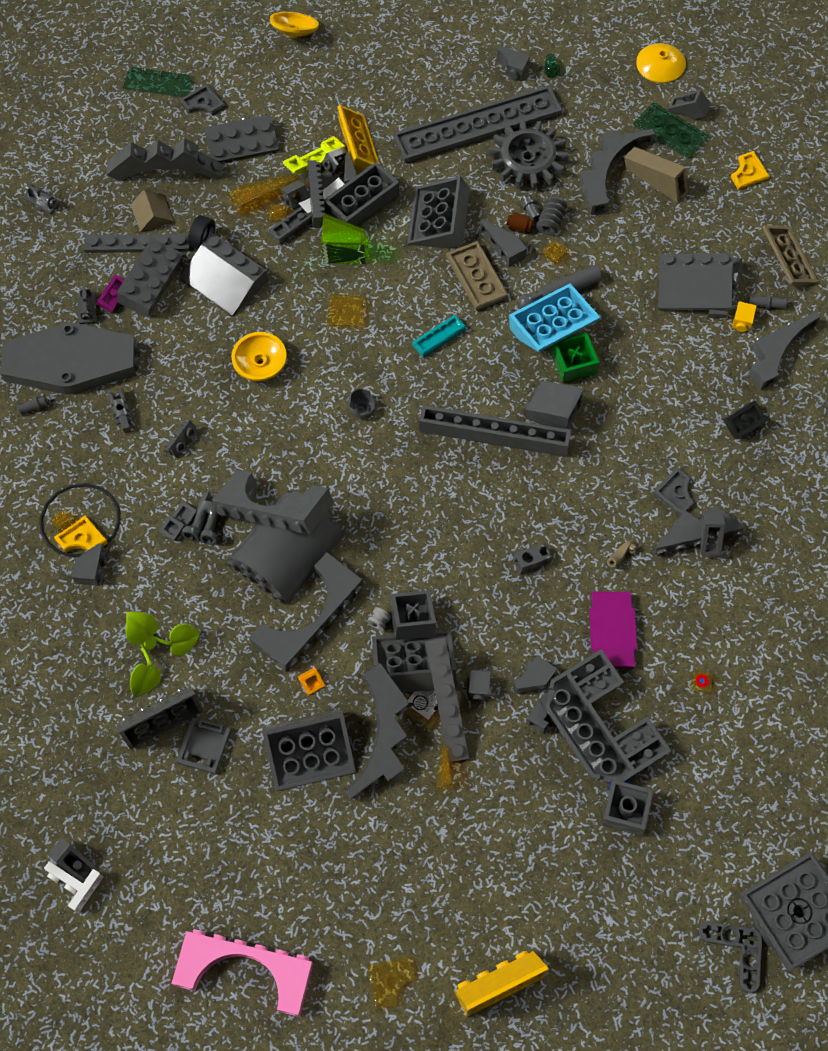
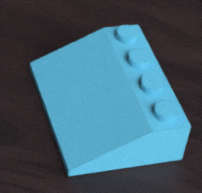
[509,283,600,352]

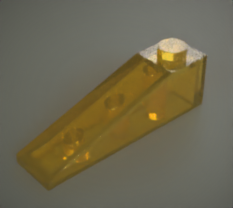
[228,173,298,216]

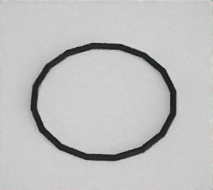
[40,483,120,558]

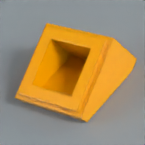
[297,667,326,696]

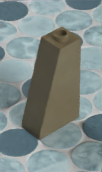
[624,147,688,203]

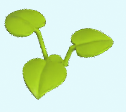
[125,612,200,696]

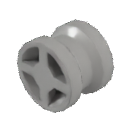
[367,607,392,631]

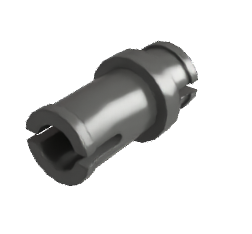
[521,194,541,221]
[17,395,48,415]

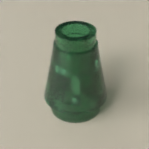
[544,53,560,78]

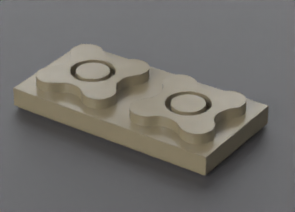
[446,241,508,311]

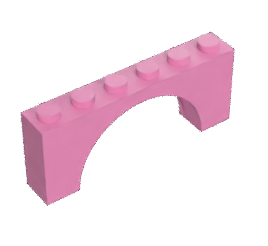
[171,929,313,1017]

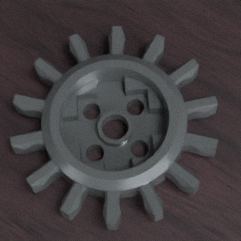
[489,120,568,190]

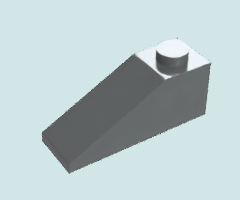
[480,219,527,267]

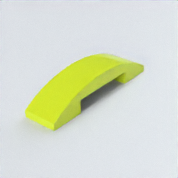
[283,136,345,174]

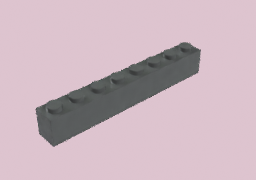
[419,405,571,456]

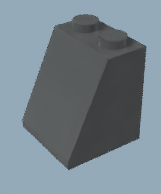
[524,381,584,429]

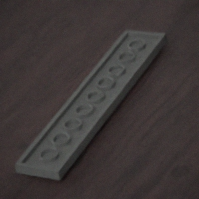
[393,85,562,163]

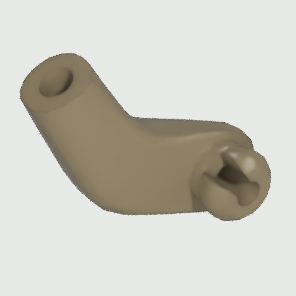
[607,541,637,567]

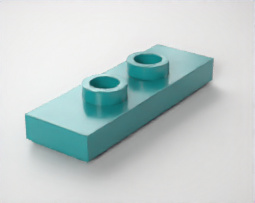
[412,314,466,358]

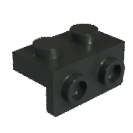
[723,400,770,439]

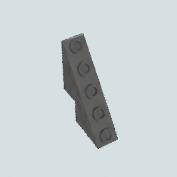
[653,506,745,557]

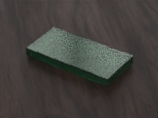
[634,102,709,159]

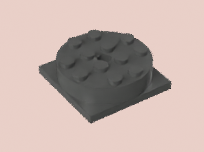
[739,852,828,972]

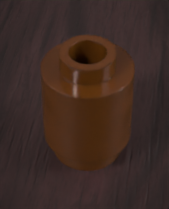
[507,212,533,233]

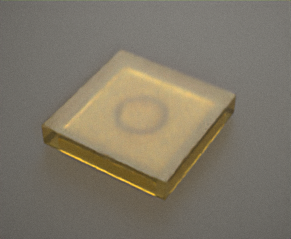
[327,294,366,329]

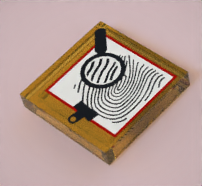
[405,690,440,731]

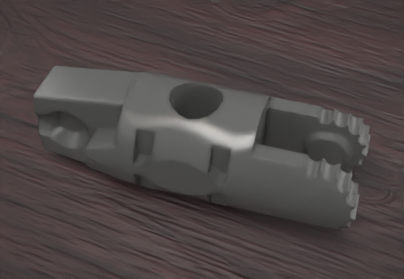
[107,387,133,433]

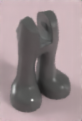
[181,491,219,545]

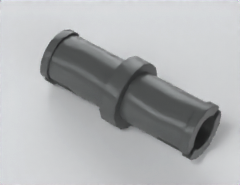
[749,295,787,309]

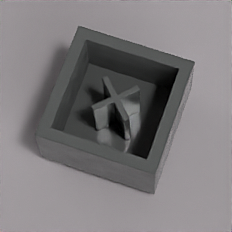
[390,590,436,640]

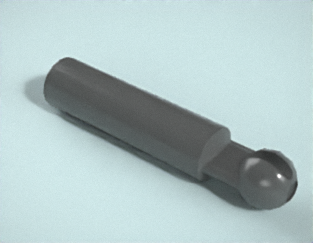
[517,265,602,309]

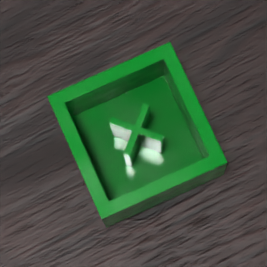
[551,332,599,383]

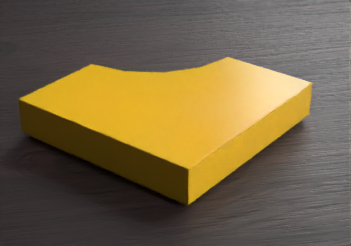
[731,151,770,190]
[54,515,108,553]

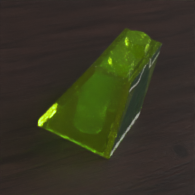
[321,214,369,264]

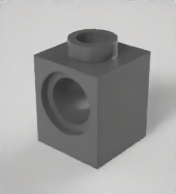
[281,180,310,209]
[468,670,490,702]

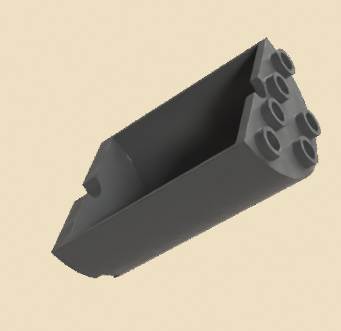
[227,490,345,604]

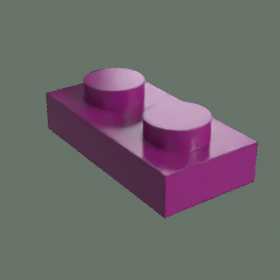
[96,274,124,313]

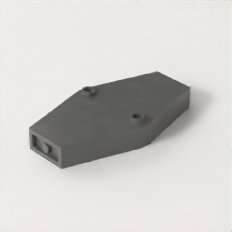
[1,323,140,394]

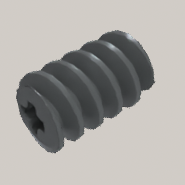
[536,197,568,236]

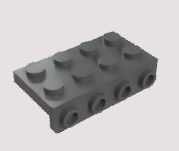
[204,114,279,162]

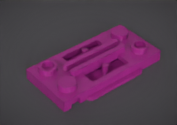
[589,592,637,669]

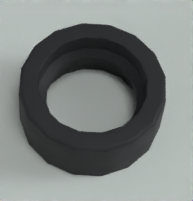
[188,215,215,249]

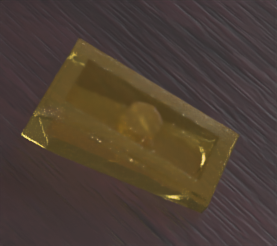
[436,744,453,791]

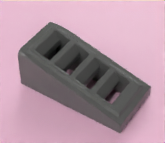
[344,152,357,184]

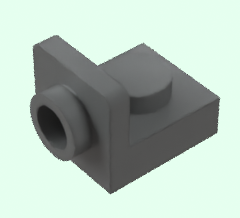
[322,147,347,175]

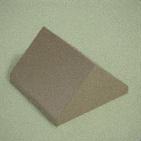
[131,189,174,232]

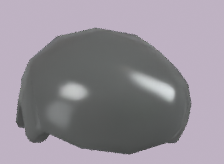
[348,388,376,418]

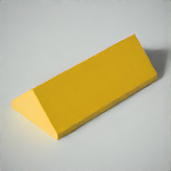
[338,105,380,174]

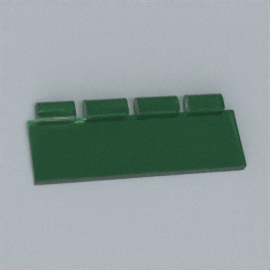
[123,67,192,97]

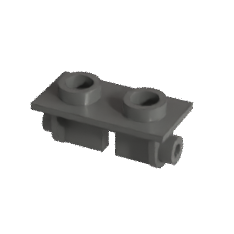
[23,184,61,214]
[78,286,97,324]
[164,420,198,459]

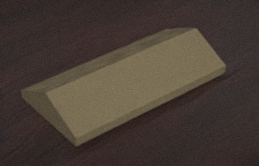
[762,225,819,289]

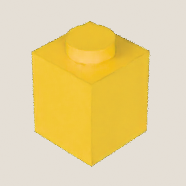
[732,301,757,332]

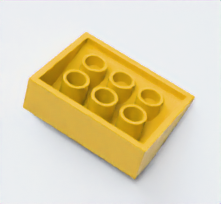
[455,950,548,1017]

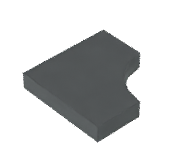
[179,84,226,115]
[653,467,695,516]

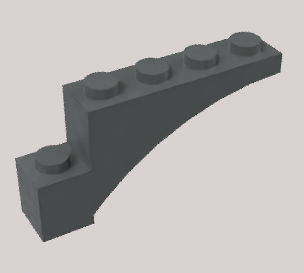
[749,312,820,390]

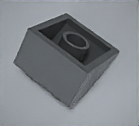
[601,779,653,836]

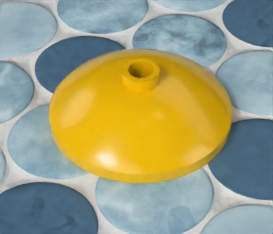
[270,12,319,39]
[636,43,686,83]
[231,332,287,381]

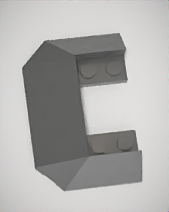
[545,649,671,782]

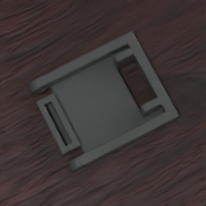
[176,717,232,775]

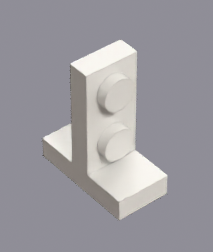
[44,862,103,914]

